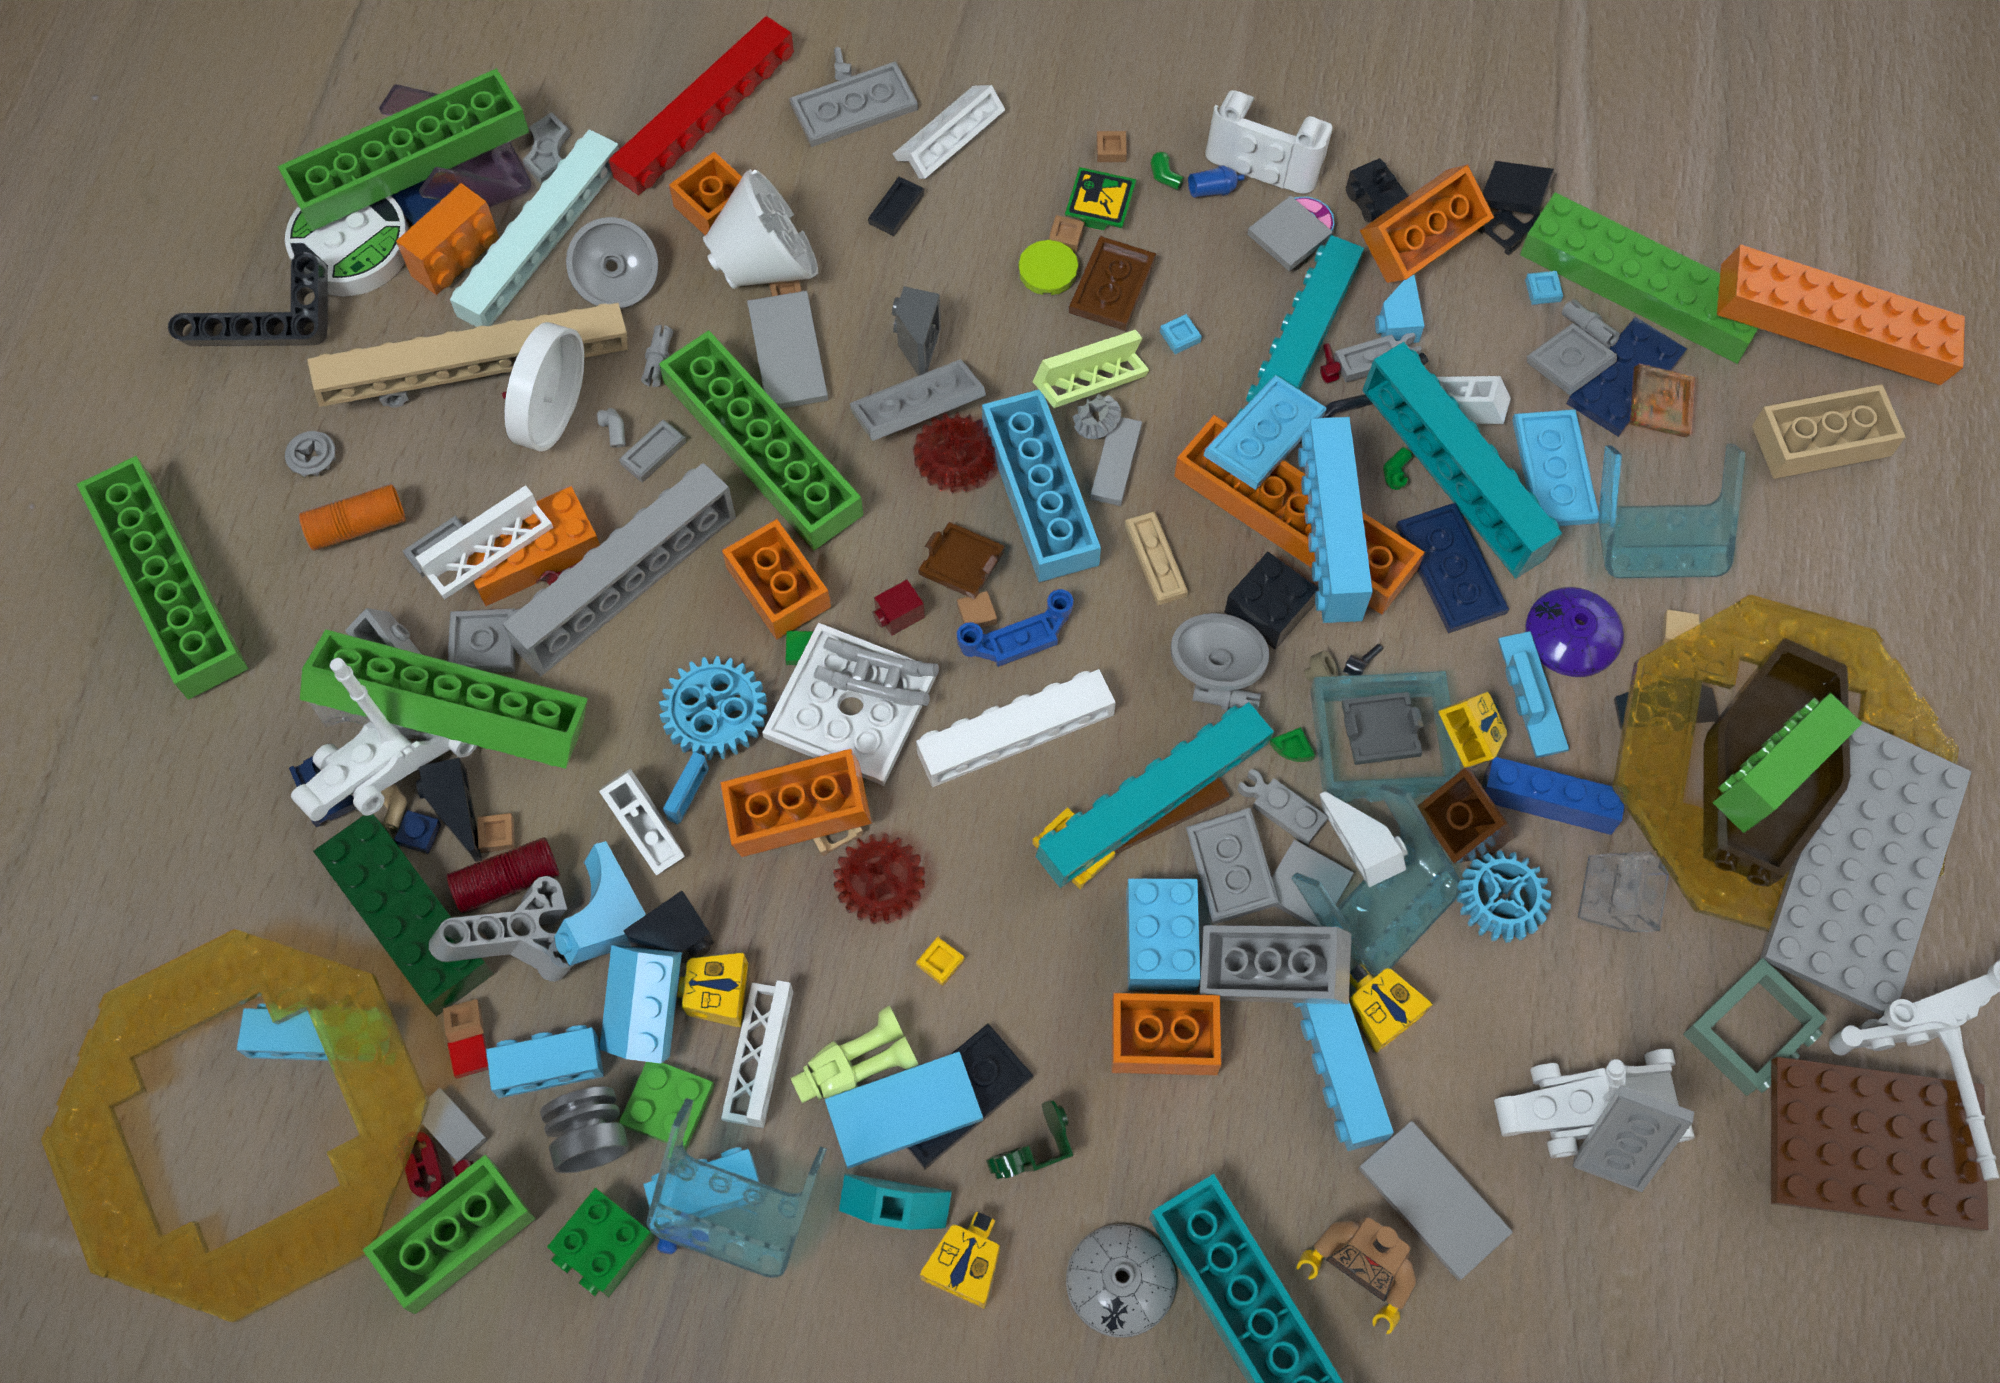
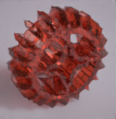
[913,411,996,494]
[834,833,925,925]

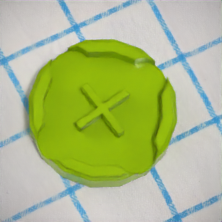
[1018,240,1078,295]

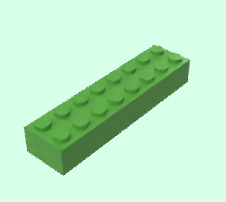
[277,68,529,231]
[1520,192,1758,364]
[659,330,864,551]
[76,456,249,700]
[300,629,588,769]

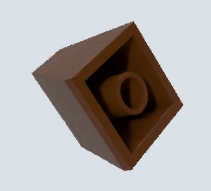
[1415,767,1515,864]

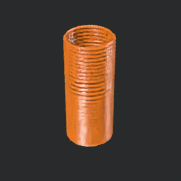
[299,484,406,551]

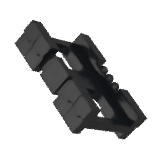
[1478,209,1540,256]

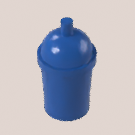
[1188,165,1244,198]

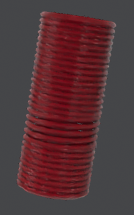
[447,837,560,914]

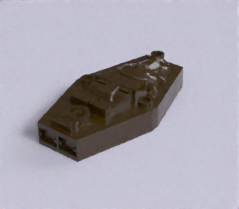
[1703,638,1851,887]

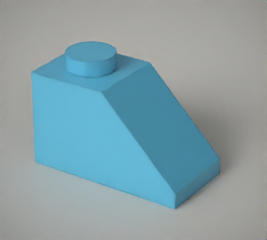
[1375,275,1424,343]

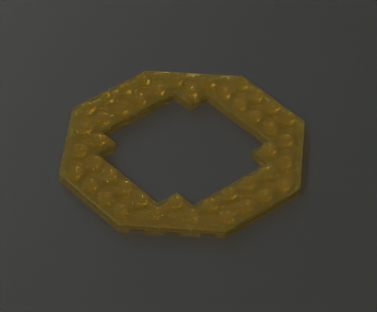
[1612,594,1959,932]
[41,929,430,1323]

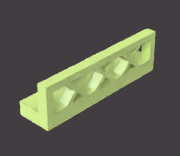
[1033,330,1149,408]

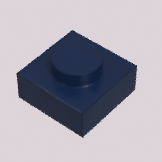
[394,810,442,854]

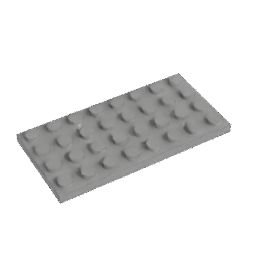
[1760,720,1972,1016]

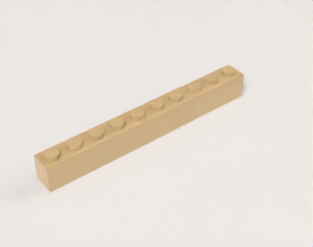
[307,303,628,407]

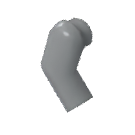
[597,408,626,448]

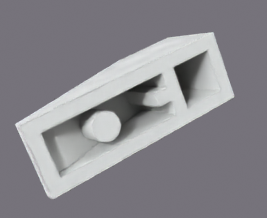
[1437,376,1511,424]
[599,768,685,875]
[1319,791,1408,887]

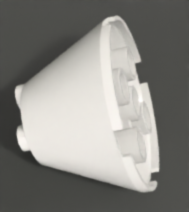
[703,169,818,289]

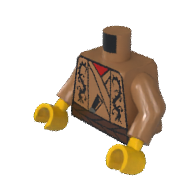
[1297,1217,1416,1334]

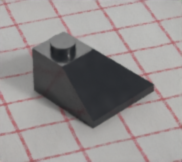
[623,890,714,963]

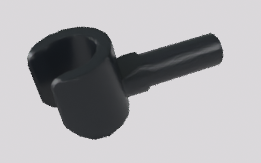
[1343,644,1383,678]

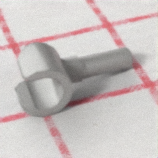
[834,47,852,80]

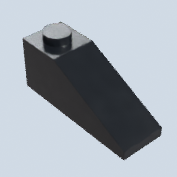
[416,757,482,862]

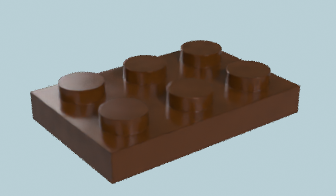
[1069,236,1156,331]

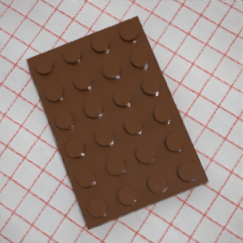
[1771,1057,1989,1231]

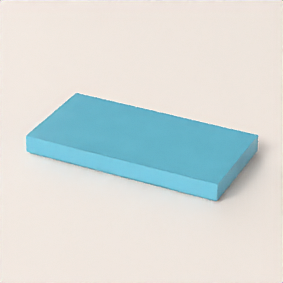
[1204,375,1327,490]
[1512,409,1600,526]
[825,1052,983,1169]

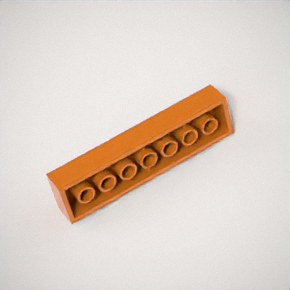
[1717,244,1965,386]
[1174,415,1425,615]

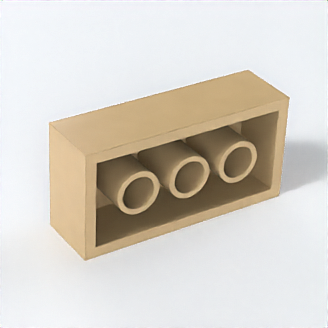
[1752,384,1906,479]

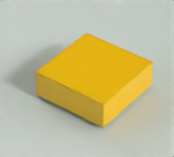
[916,936,965,986]

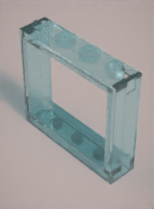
[1310,671,1461,803]

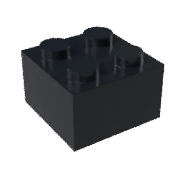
[1224,551,1319,650]

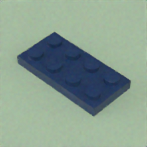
[1566,317,1687,437]

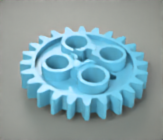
[659,656,768,760]

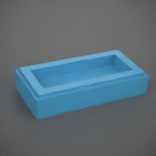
[663,751,709,824]

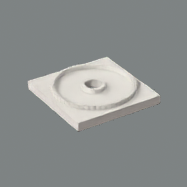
[763,623,936,786]

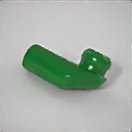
[1150,152,1184,190]
[1383,447,1412,490]

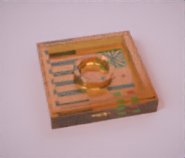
[1630,364,1695,438]

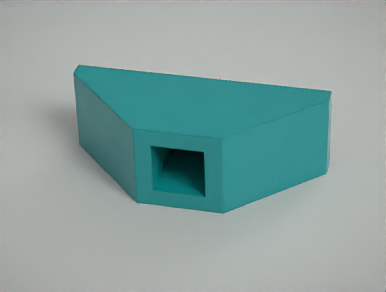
[839,1173,952,1230]

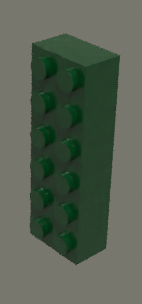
[313,814,494,1017]

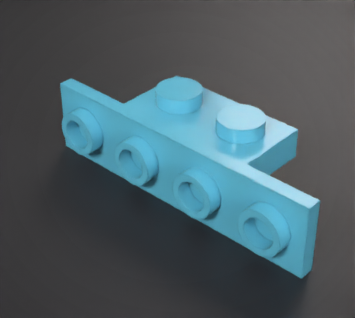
[1498,631,1569,758]

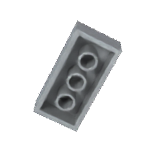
[1200,925,1351,1004]

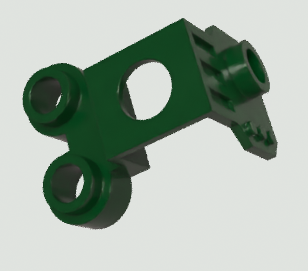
[986,1100,1074,1179]

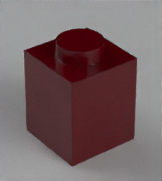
[872,579,925,636]

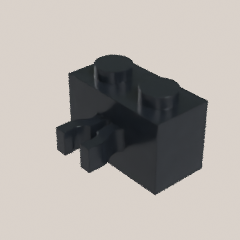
[1345,158,1409,223]

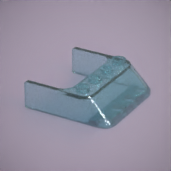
[1598,443,1746,578]
[1291,784,1460,976]
[647,1098,827,1278]

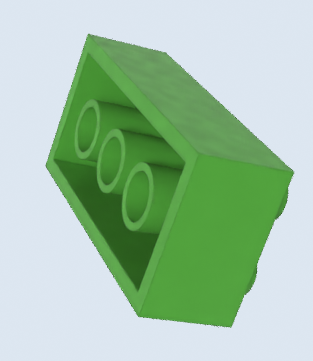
[1712,693,1862,833]
[363,1154,536,1315]

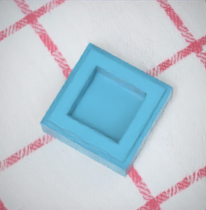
[1525,271,1563,305]
[1160,314,1202,354]

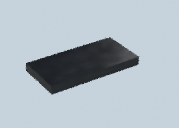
[907,1023,1034,1170]

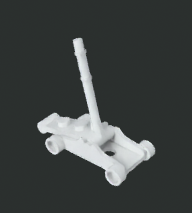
[291,658,477,821]
[1829,960,2000,1181]
[1494,1049,1695,1158]

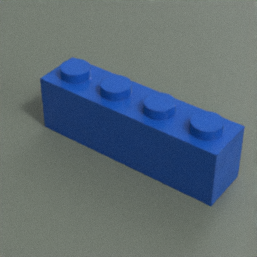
[1482,757,1627,835]

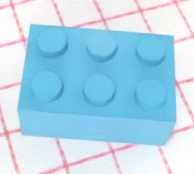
[1126,879,1200,991]

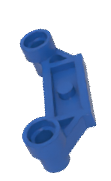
[957,589,1073,667]

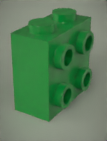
[547,1188,656,1298]

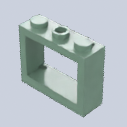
[1683,958,1827,1096]

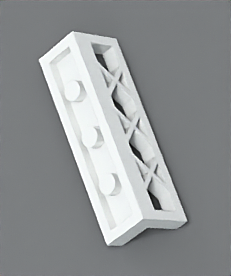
[893,85,1005,179]
[415,485,554,600]
[721,980,794,1128]

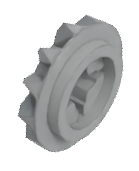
[1073,394,1121,439]
[285,431,336,478]

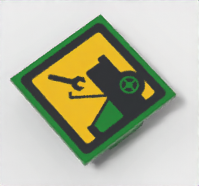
[1065,167,1136,231]

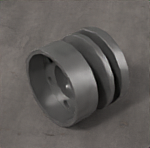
[540,1087,629,1174]

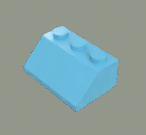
[599,944,682,1063]

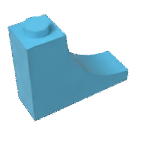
[554,841,646,966]

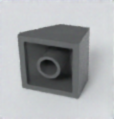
[892,286,941,376]

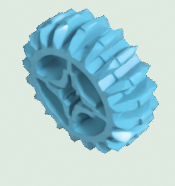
[1457,850,1551,943]

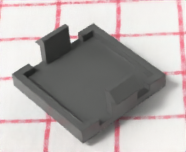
[1342,692,1424,765]

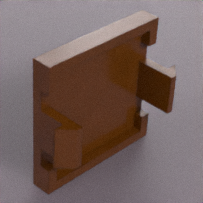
[918,522,1005,599]

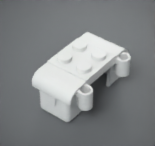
[1205,90,1333,193]

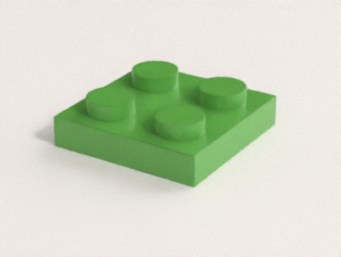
[619,1062,714,1151]

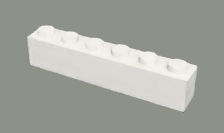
[916,669,1116,787]

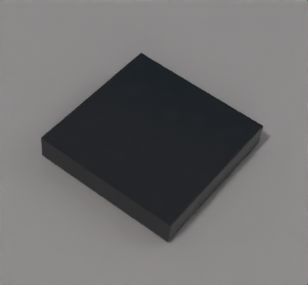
[1482,161,1554,215]

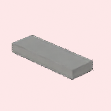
[1091,417,1142,506]

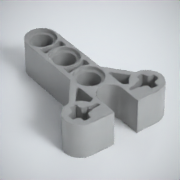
[429,876,575,982]

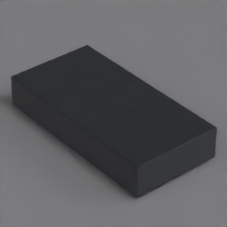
[868,176,924,236]

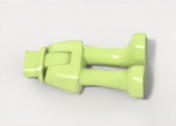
[791,1006,918,1103]

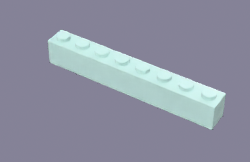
[450,129,619,327]

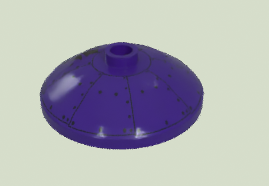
[1525,587,1624,677]

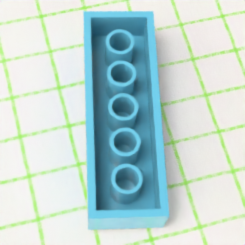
[982,390,1101,582]
[1298,417,1373,623]

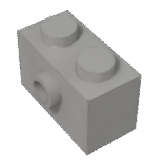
[345,608,421,654]

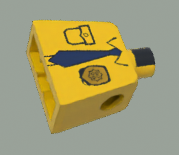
[1438,692,1507,768]
[677,953,749,1027]
[1349,963,1432,1053]
[920,1212,1000,1309]

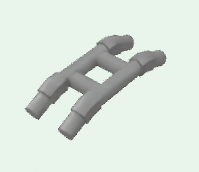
[813,636,939,706]

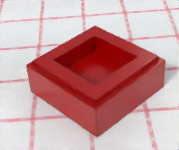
[447,1034,489,1079]

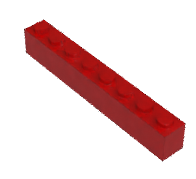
[608,16,794,196]

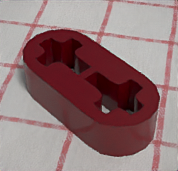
[399,1131,445,1200]

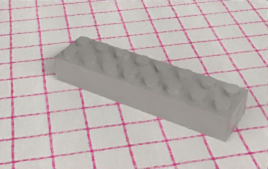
[503,463,736,677]

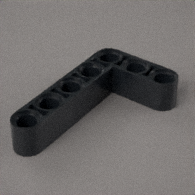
[168,251,328,346]

